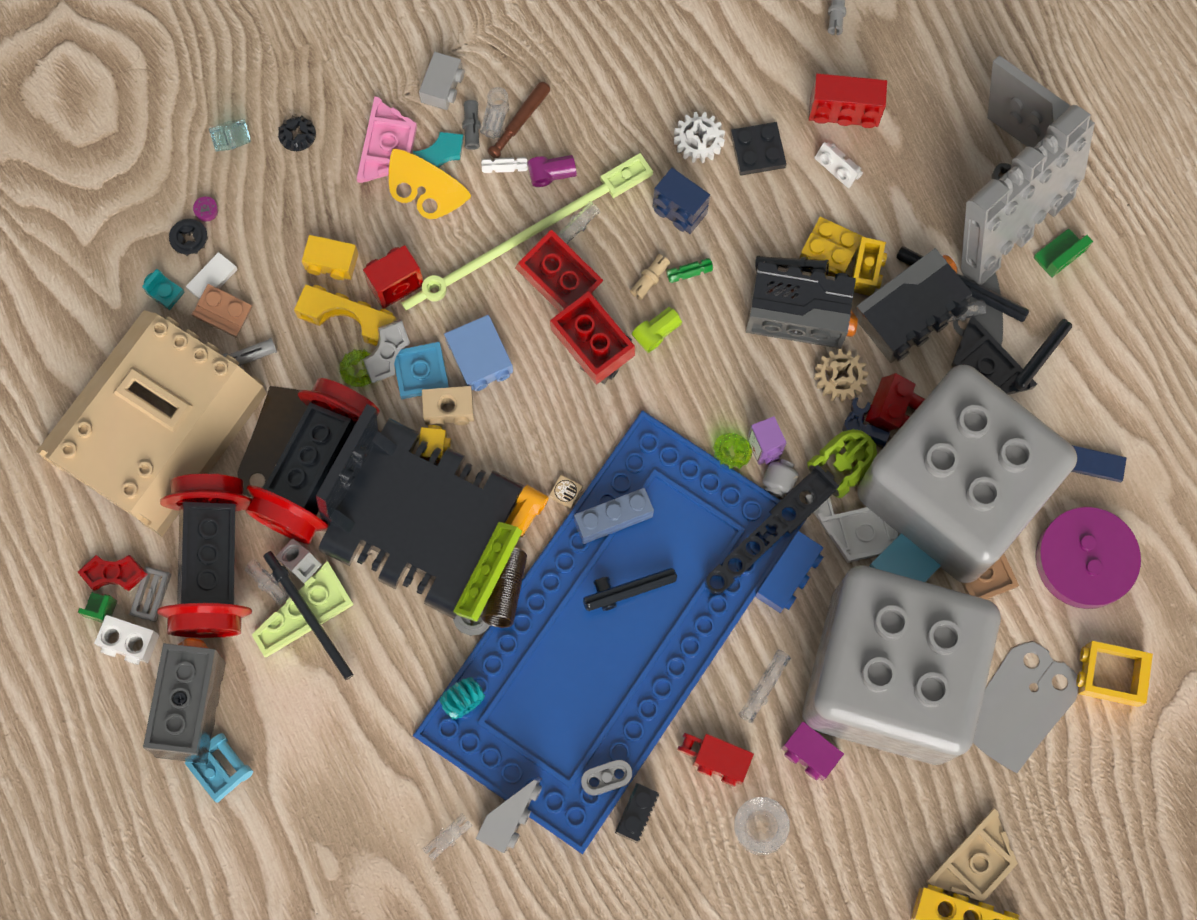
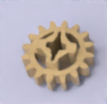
[814,349,868,403]

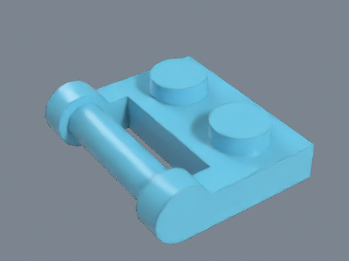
[185,733,253,803]

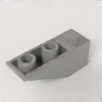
[476,777,542,853]

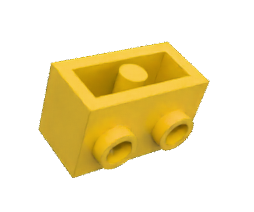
[852,237,887,296]

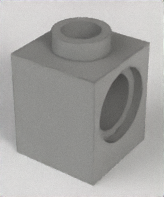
[275,539,322,583]

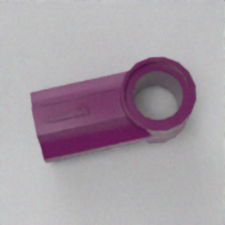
[527,155,577,187]

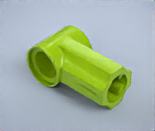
[632,307,682,353]

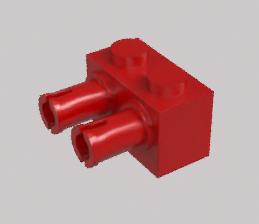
[865,373,925,431]

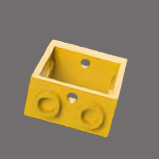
[1076,641,1153,707]

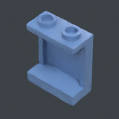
[444,315,513,391]

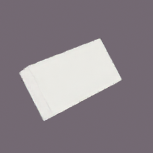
[186,252,238,299]

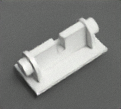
[815,142,863,189]

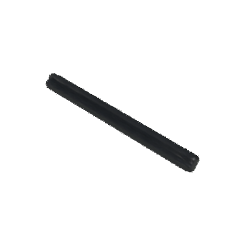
[896,246,1029,322]

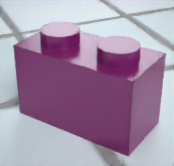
[782,722,844,781]

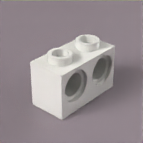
[94,615,159,665]

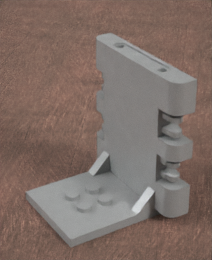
[961,55,1095,285]

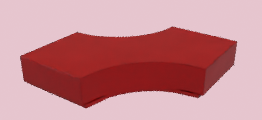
[77,555,148,591]

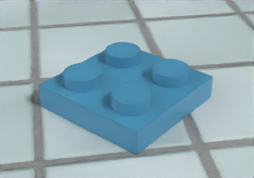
[394,342,449,400]

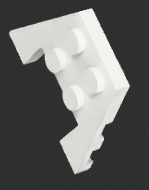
[805,494,898,563]

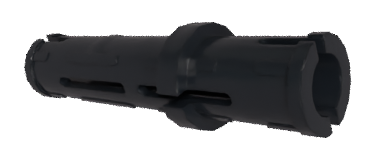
[755,256,829,275]

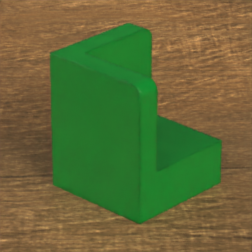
[77,592,117,623]

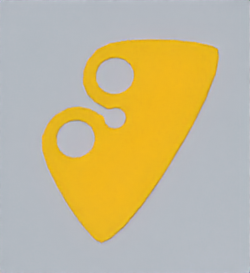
[389,149,471,219]

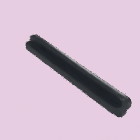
[1013,319,1072,391]
[583,568,677,611]

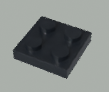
[730,122,787,176]

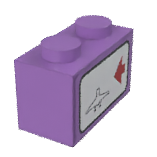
[747,416,786,465]

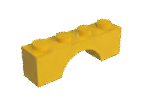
[294,284,397,346]

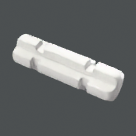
[481,157,528,173]

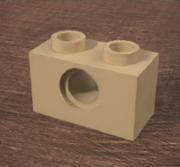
[422,386,474,427]

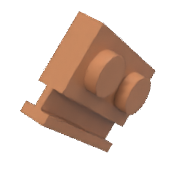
[192,284,252,338]

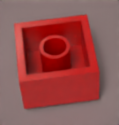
[363,245,423,309]

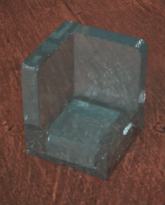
[209,119,251,152]

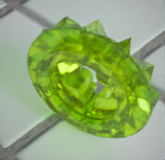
[339,349,371,387]
[713,433,752,469]

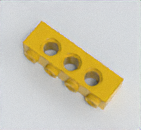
[911,884,1020,920]

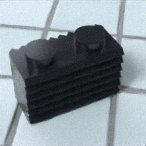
[615,783,659,843]

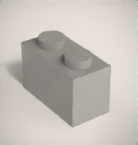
[419,51,465,110]

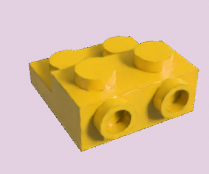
[799,217,863,277]

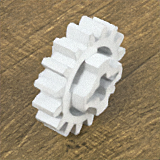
[674,112,725,163]

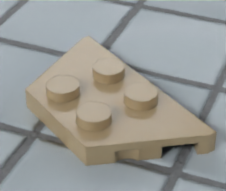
[926,809,1018,902]

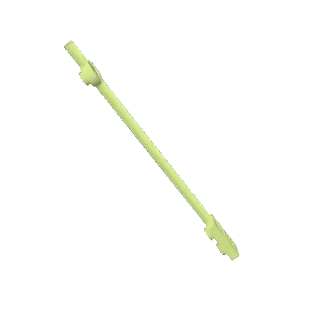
[401,153,653,311]

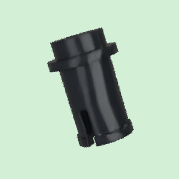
[593,577,617,611]

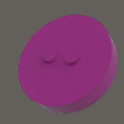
[1036,507,1141,609]

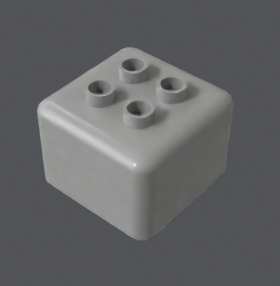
[858,365,1077,583]
[802,565,1001,765]

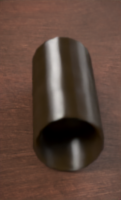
[481,547,527,628]

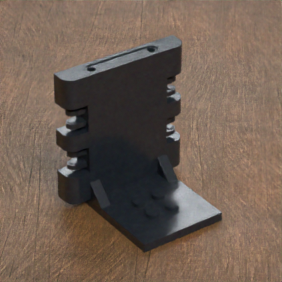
[316,404,524,619]

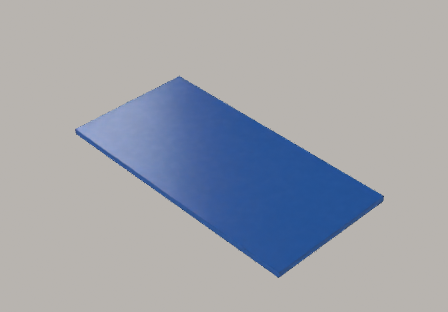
[413,410,807,855]

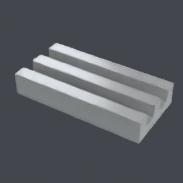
[130,567,172,622]

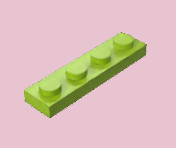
[453,522,522,622]

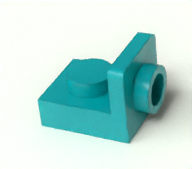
[142,269,185,311]

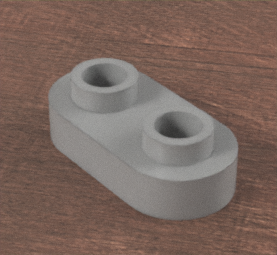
[581,760,632,796]

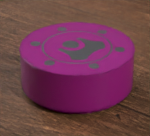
[193,196,218,222]

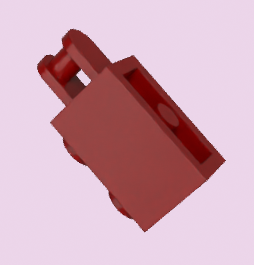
[677,733,754,787]

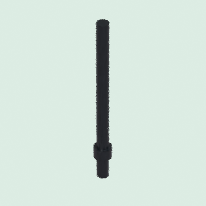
[263,551,354,681]

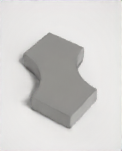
[363,320,410,383]

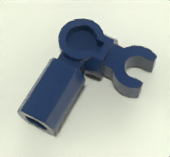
[842,397,890,448]

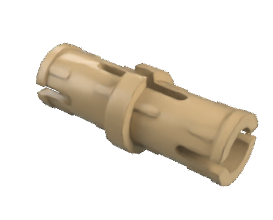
[630,254,670,300]

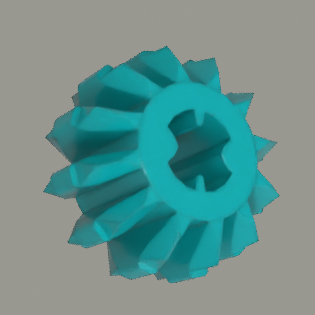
[439,677,485,719]

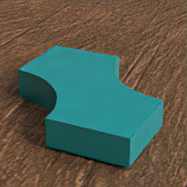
[413,132,464,168]

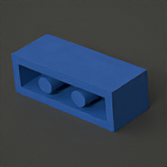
[755,531,824,613]

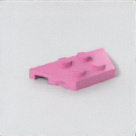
[357,96,417,183]

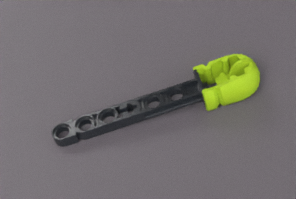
[705,429,877,595]

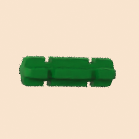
[666,258,713,283]

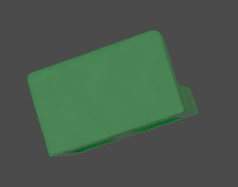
[1034,229,1093,278]

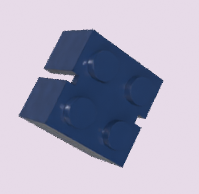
[653,168,710,234]

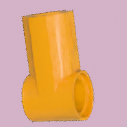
[506,484,549,538]

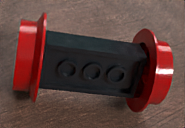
[246,378,380,544]
[157,474,252,638]

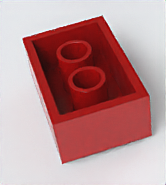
[809,73,887,128]
[515,229,604,312]
[550,291,635,385]

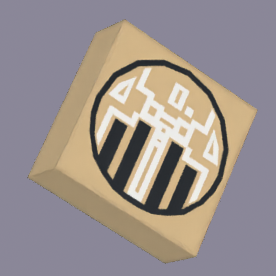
[549,475,583,509]

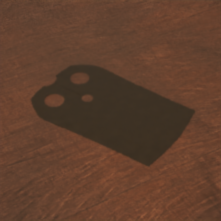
[238,386,308,498]

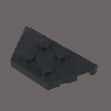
[951,317,1037,395]

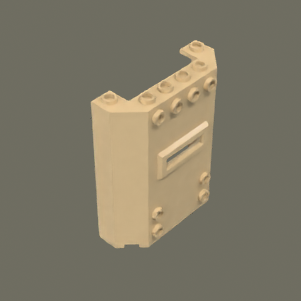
[36,310,267,537]

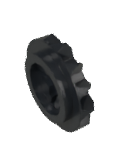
[278,115,316,152]
[169,219,208,256]

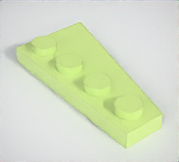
[252,561,354,658]

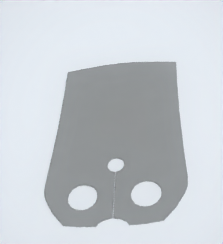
[973,642,1078,773]

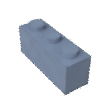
[574,488,654,544]

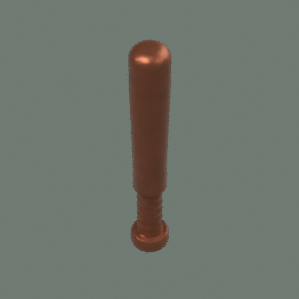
[487,82,550,158]

